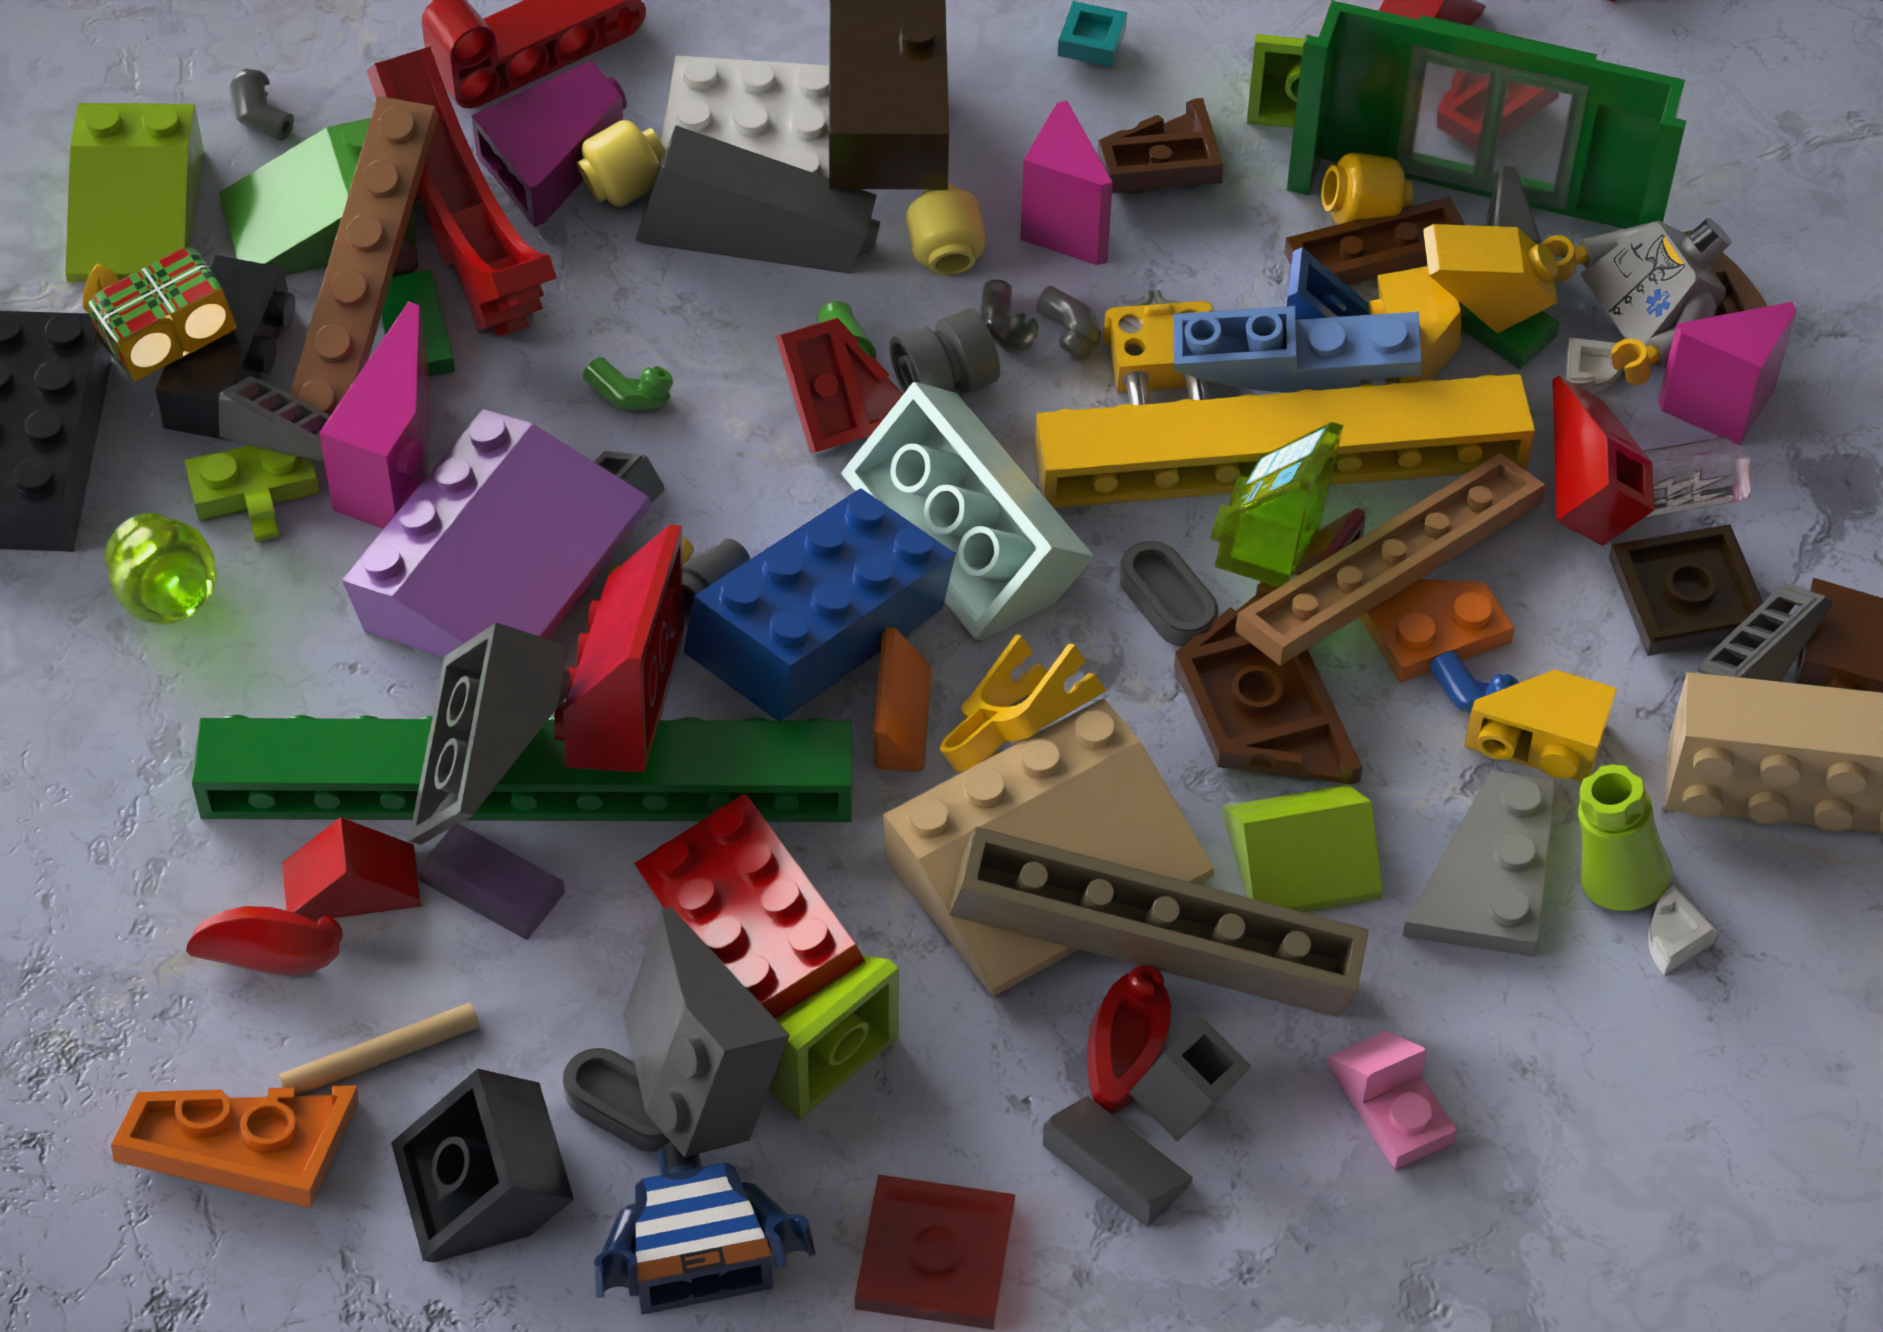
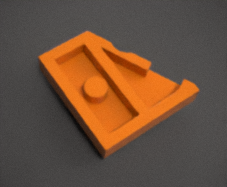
[1360,579,1514,683]

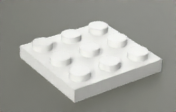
[660,55,829,178]

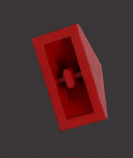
[282,817,421,919]

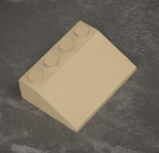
[883,698,1214,997]

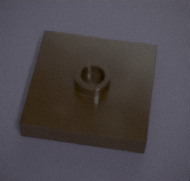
[1609,524,1763,656]

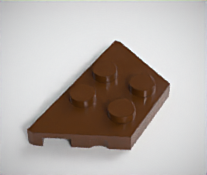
[1174,577,1363,784]

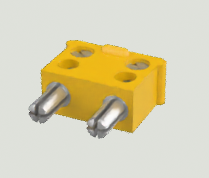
[1103,290,1213,405]

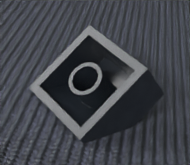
[391,1068,574,1263]

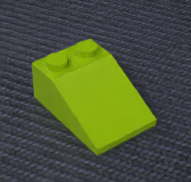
[65,103,204,282]

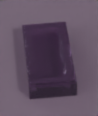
[417,824,565,940]

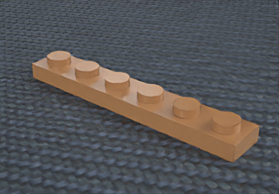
[290,96,439,416]
[1235,453,1546,666]

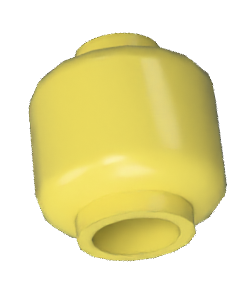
[576,120,665,207]
[906,183,987,275]

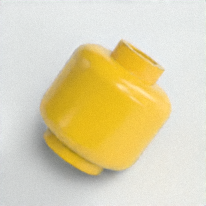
[1321,152,1413,225]

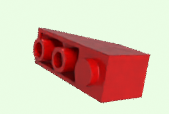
[1552,375,1655,546]

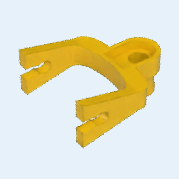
[940,635,1107,772]

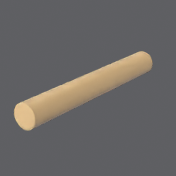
[277,1002,480,1096]

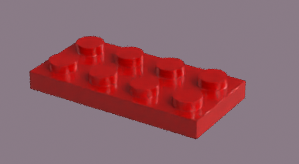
[634,793,865,1018]

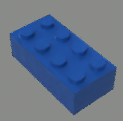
[683,488,956,722]

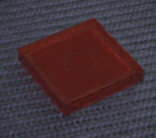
[855,1174,1015,1330]

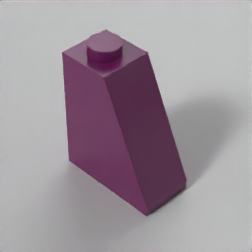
[471,60,627,227]

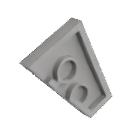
[1402,770,1556,957]

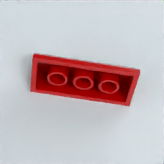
[554,525,685,772]

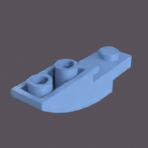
[1173,306,1422,393]

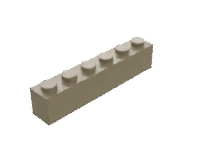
[949,826,1369,1017]

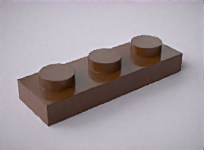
[1284,196,1465,285]

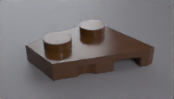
[1098,98,1223,193]

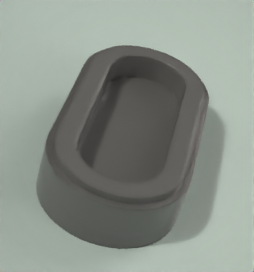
[1120,541,1218,647]
[563,1048,671,1152]

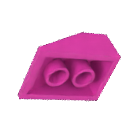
[319,301,431,529]

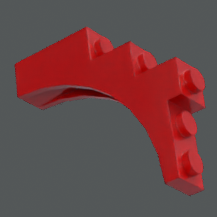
[366,46,557,337]

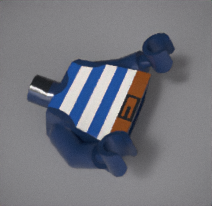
[594,1143,816,1315]

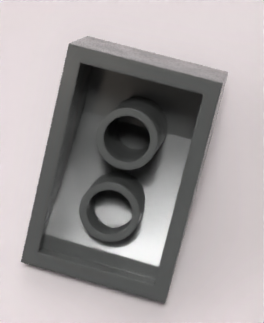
[408,623,570,845]
[624,907,790,1157]

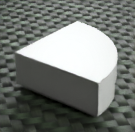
[1564,337,1624,394]
[1648,885,1718,976]

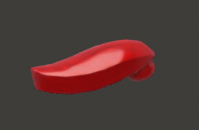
[186,906,343,976]
[1087,965,1171,1114]

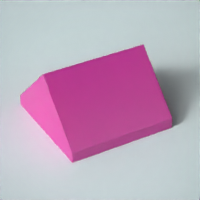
[1020,100,1113,265]
[1658,302,1797,445]

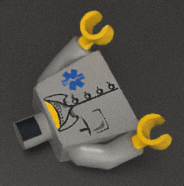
[1542,218,1732,385]

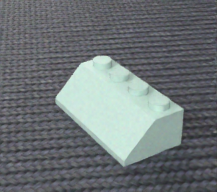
[841,382,1094,641]

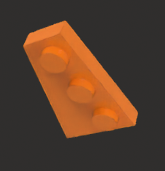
[111,1085,359,1208]

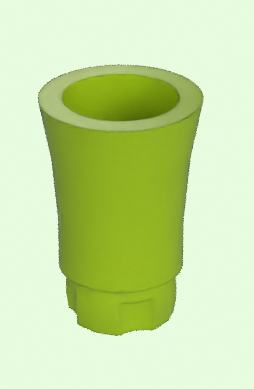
[1578,764,1673,911]

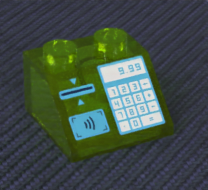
[1211,422,1344,587]

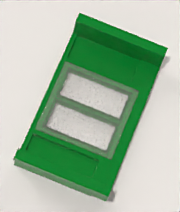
[1287,0,1687,229]

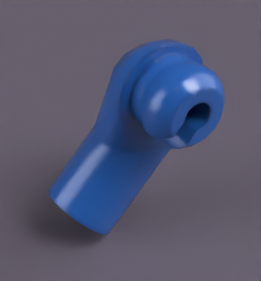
[1430,651,1519,713]

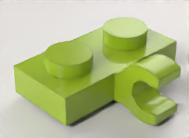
[184,445,320,542]

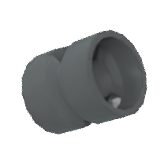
[890,309,1000,393]

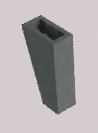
[635,125,881,274]

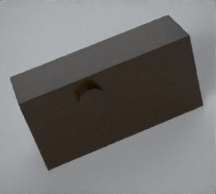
[829,0,949,190]

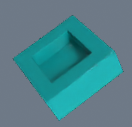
[1058,1,1127,67]

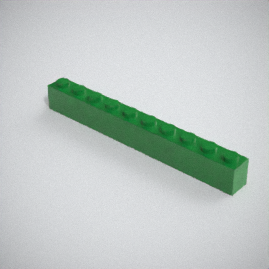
[191,715,853,822]

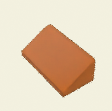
[874,627,931,771]

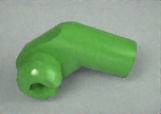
[583,357,673,410]

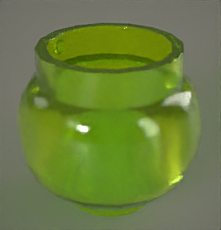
[104,513,217,625]

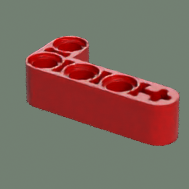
[421,0,646,109]

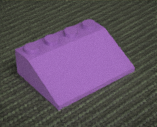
[342,409,652,657]

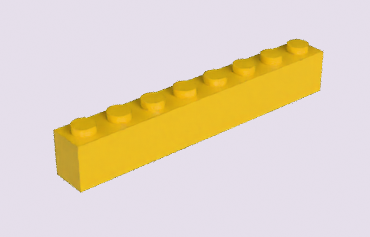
[1035,374,1535,508]

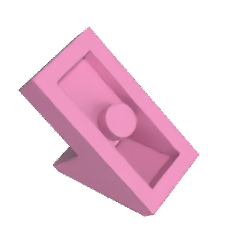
[1326,1031,1457,1170]

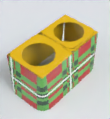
[88,247,237,383]

